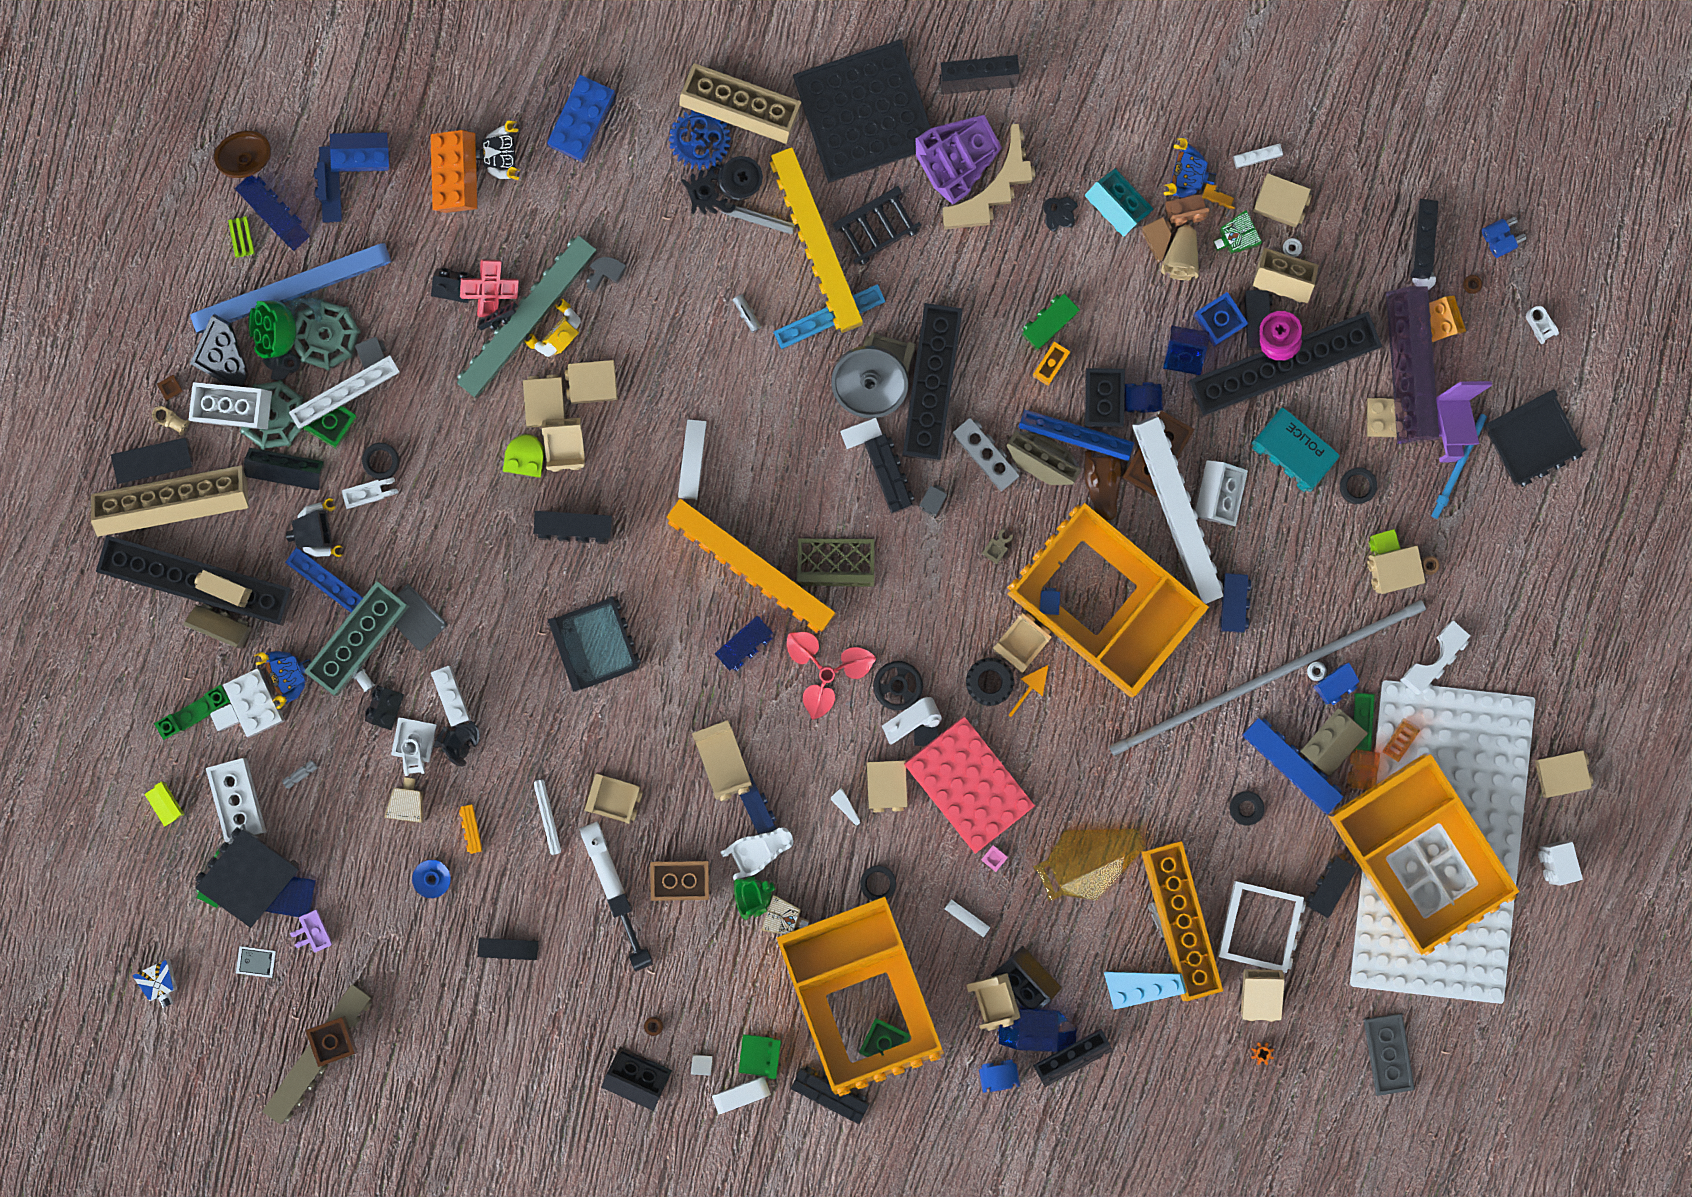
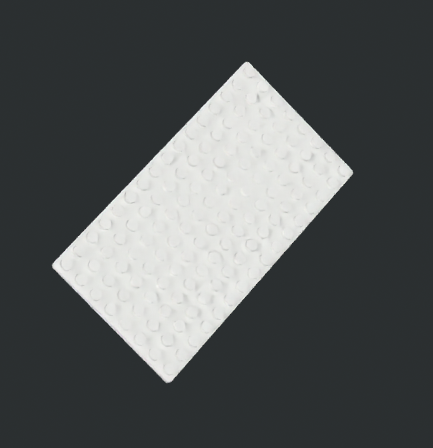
[1350,680,1535,1004]

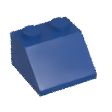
[1313,662,1360,705]

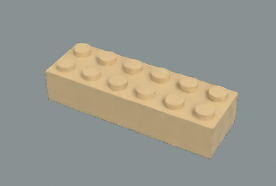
[679,63,801,144]

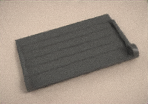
[395,583,448,652]

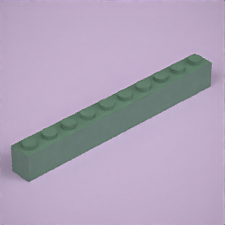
[457,235,598,399]

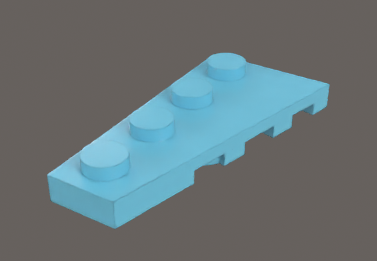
[1104,971,1187,1009]

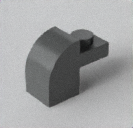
[586,257,627,293]

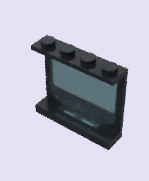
[548,596,641,692]

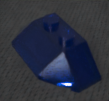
[998,1009,1076,1052]

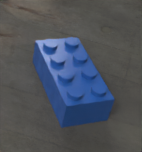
[547,75,616,163]

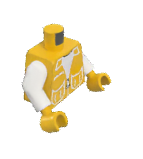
[524,298,581,357]

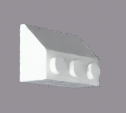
[1196,460,1248,526]

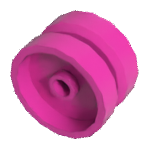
[1260,311,1302,360]

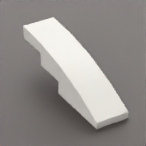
[678,419,706,500]

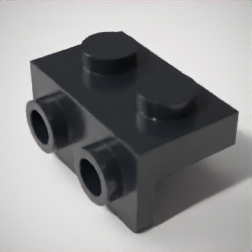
[431,268,474,303]
[365,685,404,731]

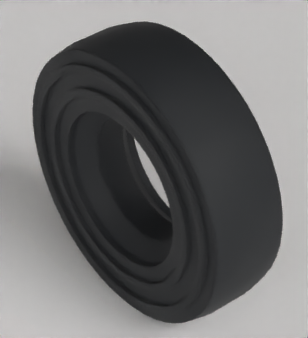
[1229,791,1265,826]

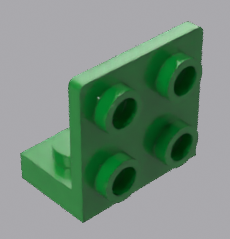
[738,1034,781,1079]

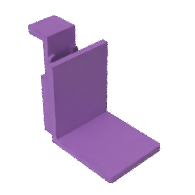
[1432,381,1492,462]

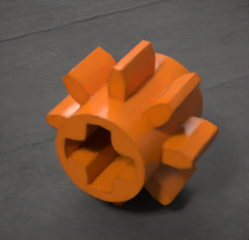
[1251,1042,1274,1065]

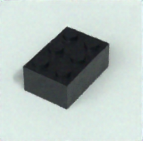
[1084,368,1125,429]

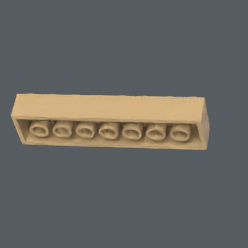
[91,466,248,537]

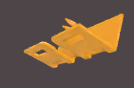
[1202,183,1235,209]

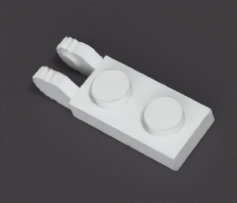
[342,477,398,509]

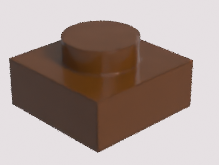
[157,375,184,401]

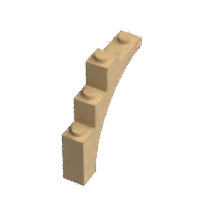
[942,124,1035,229]

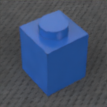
[1040,587,1060,615]

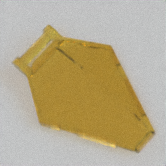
[1033,829,1146,901]

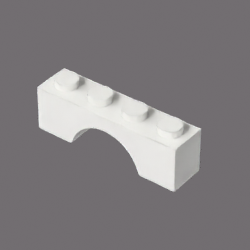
[1400,621,1471,695]

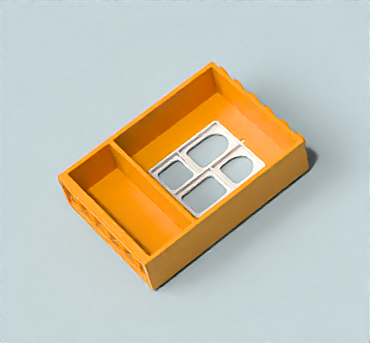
[1328,753,1520,956]

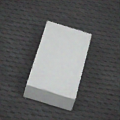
[840,418,882,449]

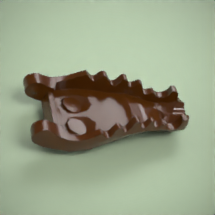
[1084,451,1122,520]

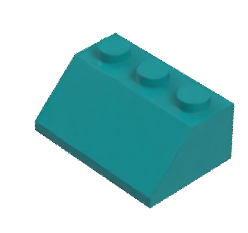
[1085,168,1154,237]

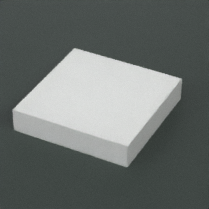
[391,717,437,762]

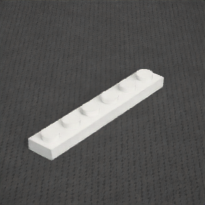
[289,356,400,429]

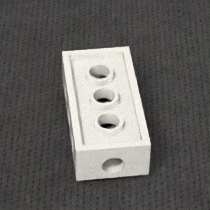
[206,758,266,843]

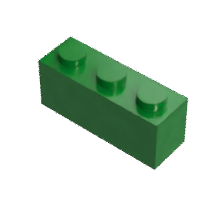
[1022,294,1080,351]

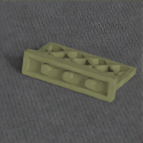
[797,538,874,587]

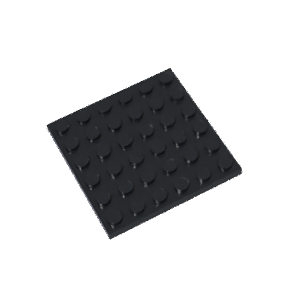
[793,39,931,184]

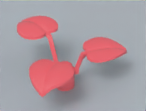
[787,632,876,720]

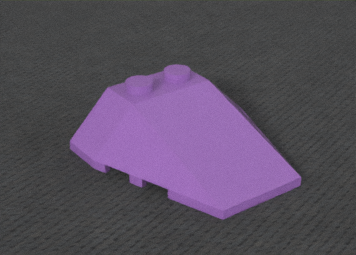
[916,115,1002,204]

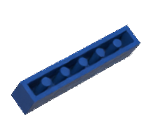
[1242,718,1344,814]

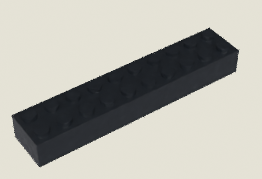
[1187,311,1382,418]
[96,535,294,626]

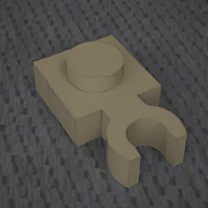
[981,529,1013,564]

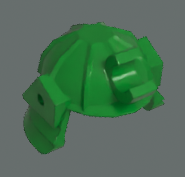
[734,876,776,921]

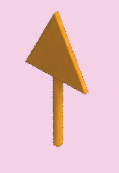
[1009,665,1048,717]

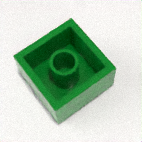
[303,406,357,450]
[858,1018,911,1058]

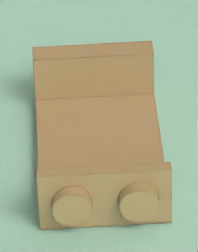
[692,720,753,802]

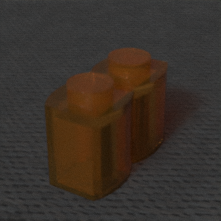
[1347,749,1380,790]

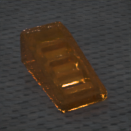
[1382,718,1420,762]

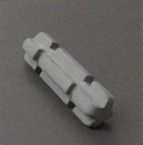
[282,760,318,788]
[1147,901,1165,938]

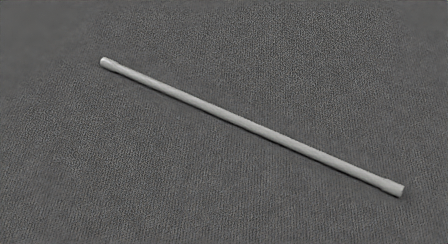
[1109,600,1426,756]

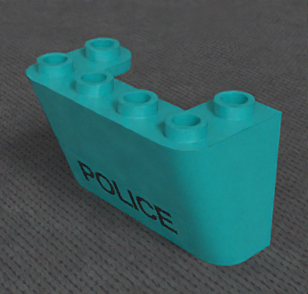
[1251,407,1340,492]

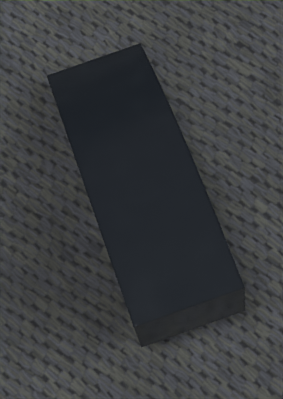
[477,937,539,960]

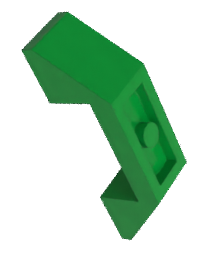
[154,685,230,740]

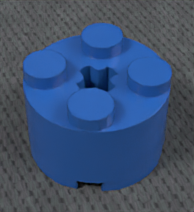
[979,1060,1021,1093]

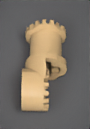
[152,406,190,436]

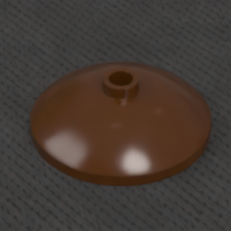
[214,131,271,178]

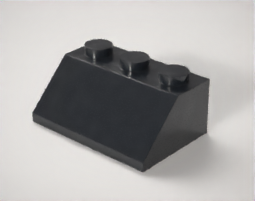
[991,946,1062,1017]
[601,1047,672,1111]

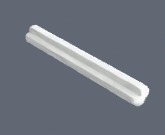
[534,779,561,855]

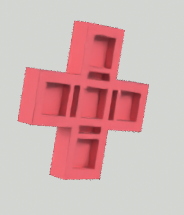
[460,260,519,317]

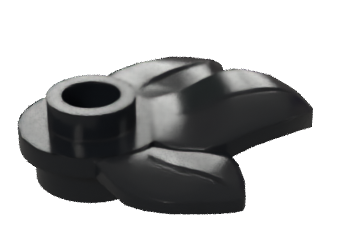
[1043,197,1078,232]
[262,349,300,380]

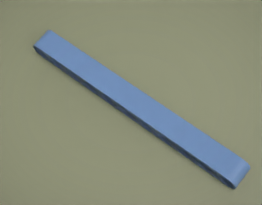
[190,243,392,334]

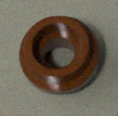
[1463,275,1482,294]
[644,1017,663,1036]

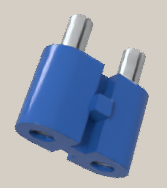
[1482,217,1526,258]

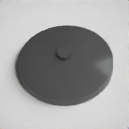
[831,346,908,418]

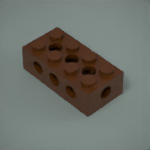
[1122,410,1195,498]

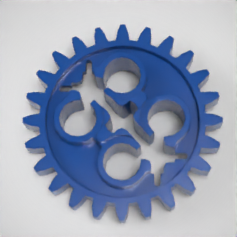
[669,110,731,170]

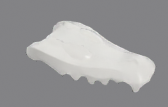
[720,827,794,881]

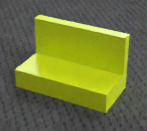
[145,782,184,827]

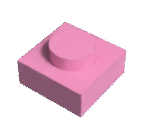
[981,845,1008,872]

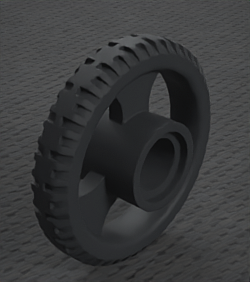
[873,661,923,711]

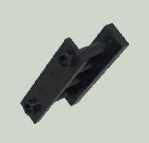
[832,186,921,266]

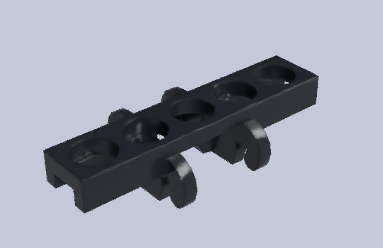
[477,302,518,331]

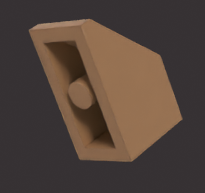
[1141,217,1172,264]

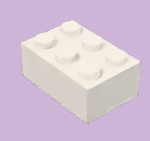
[223,668,285,737]
[1538,841,1583,886]

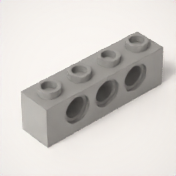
[952,418,1020,492]

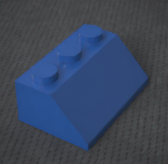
[329,132,389,172]

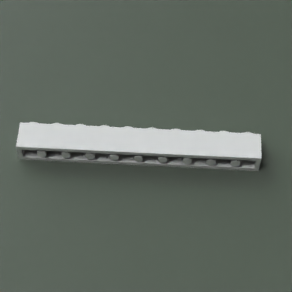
[1132,417,1224,604]

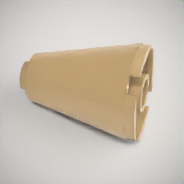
[1161,225,1199,281]

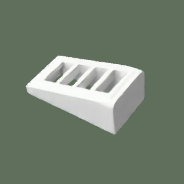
[831,788,860,825]

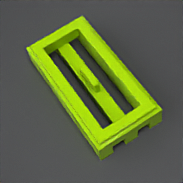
[228,216,255,258]

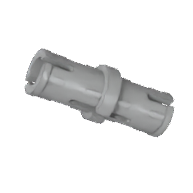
[732,294,762,333]

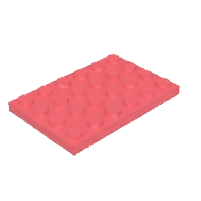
[904,716,1035,854]

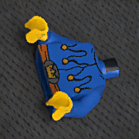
[1164,138,1216,198]
[254,651,311,709]

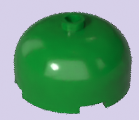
[248,300,296,358]

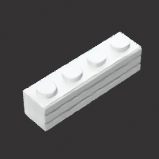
[1233,144,1283,169]
[944,899,990,937]

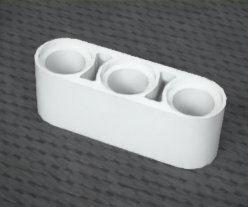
[712,1076,771,1114]

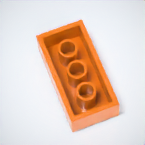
[431,130,477,213]

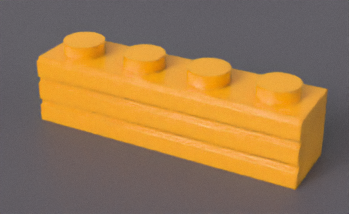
[459,804,483,854]

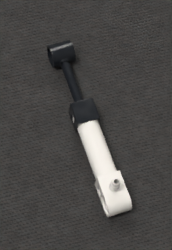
[579,821,653,972]

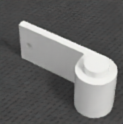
[882,697,942,745]

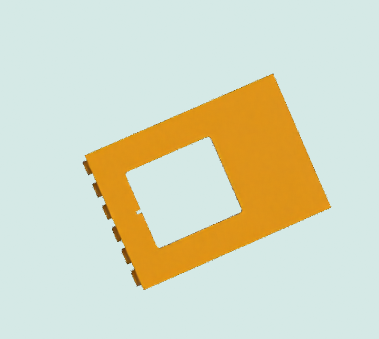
[1007,503,1209,698]
[776,897,944,1096]

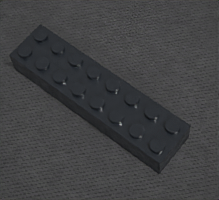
[902,303,963,462]

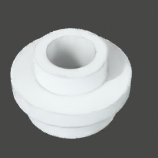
[1283,238,1302,257]
[1307,662,1327,681]

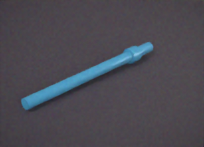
[1431,414,1487,519]

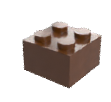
[305,1016,358,1067]

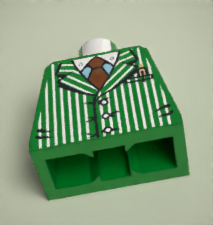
[1213,210,1262,254]

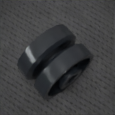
[717,156,763,201]

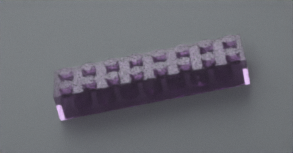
[1386,286,1439,444]

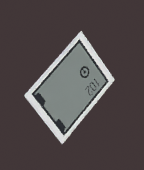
[236,946,276,978]

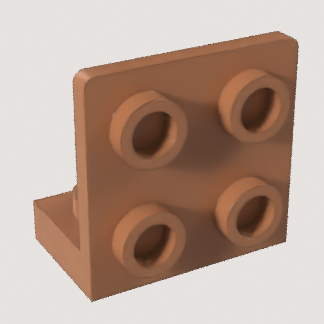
[1165,194,1210,227]

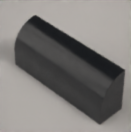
[110,438,193,484]

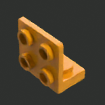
[1412,296,1466,345]

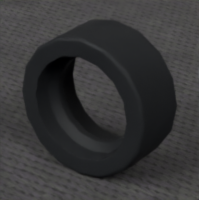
[362,442,400,480]
[1340,468,1377,504]
[860,865,896,901]

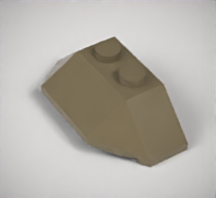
[1007,431,1082,485]

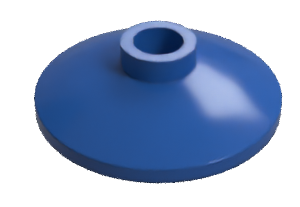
[412,860,451,898]

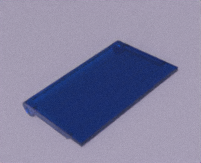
[265,876,316,917]

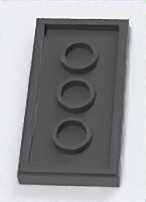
[1363,1013,1415,1096]

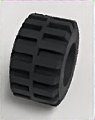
[966,657,1015,706]

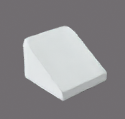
[691,1054,713,1075]

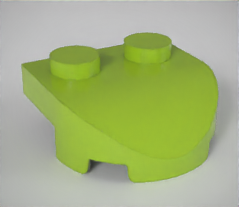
[503,434,545,478]

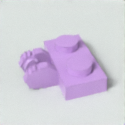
[290,909,333,953]

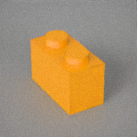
[1033,341,1070,386]

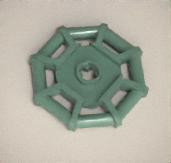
[293,299,361,371]
[240,380,304,450]

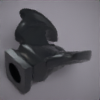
[433,721,480,767]

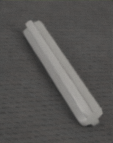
[721,203,795,234]

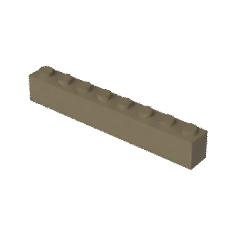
[262,983,373,1125]

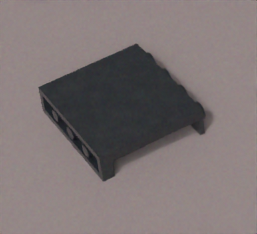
[939,55,1020,95]
[1484,389,1586,487]
[195,824,299,928]

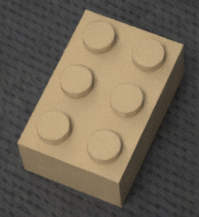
[1253,248,1319,303]

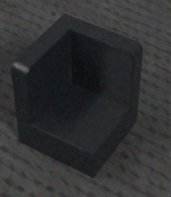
[914,727,938,746]

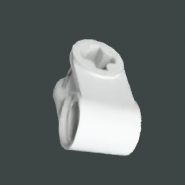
[1526,306,1559,344]
[401,738,425,776]

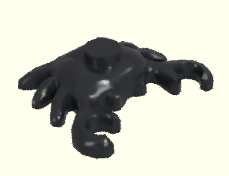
[681,164,736,215]

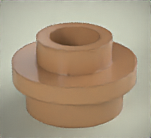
[1421,556,1439,575]

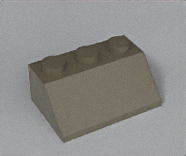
[183,603,252,649]
[1300,708,1368,777]

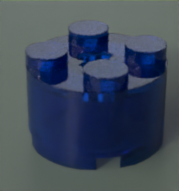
[1124,382,1163,413]

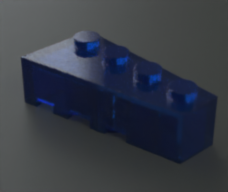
[234,175,310,251]

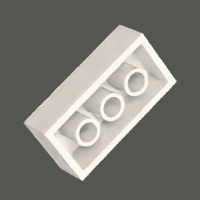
[189,382,272,429]

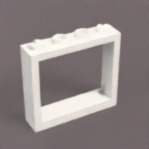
[1217,881,1306,973]

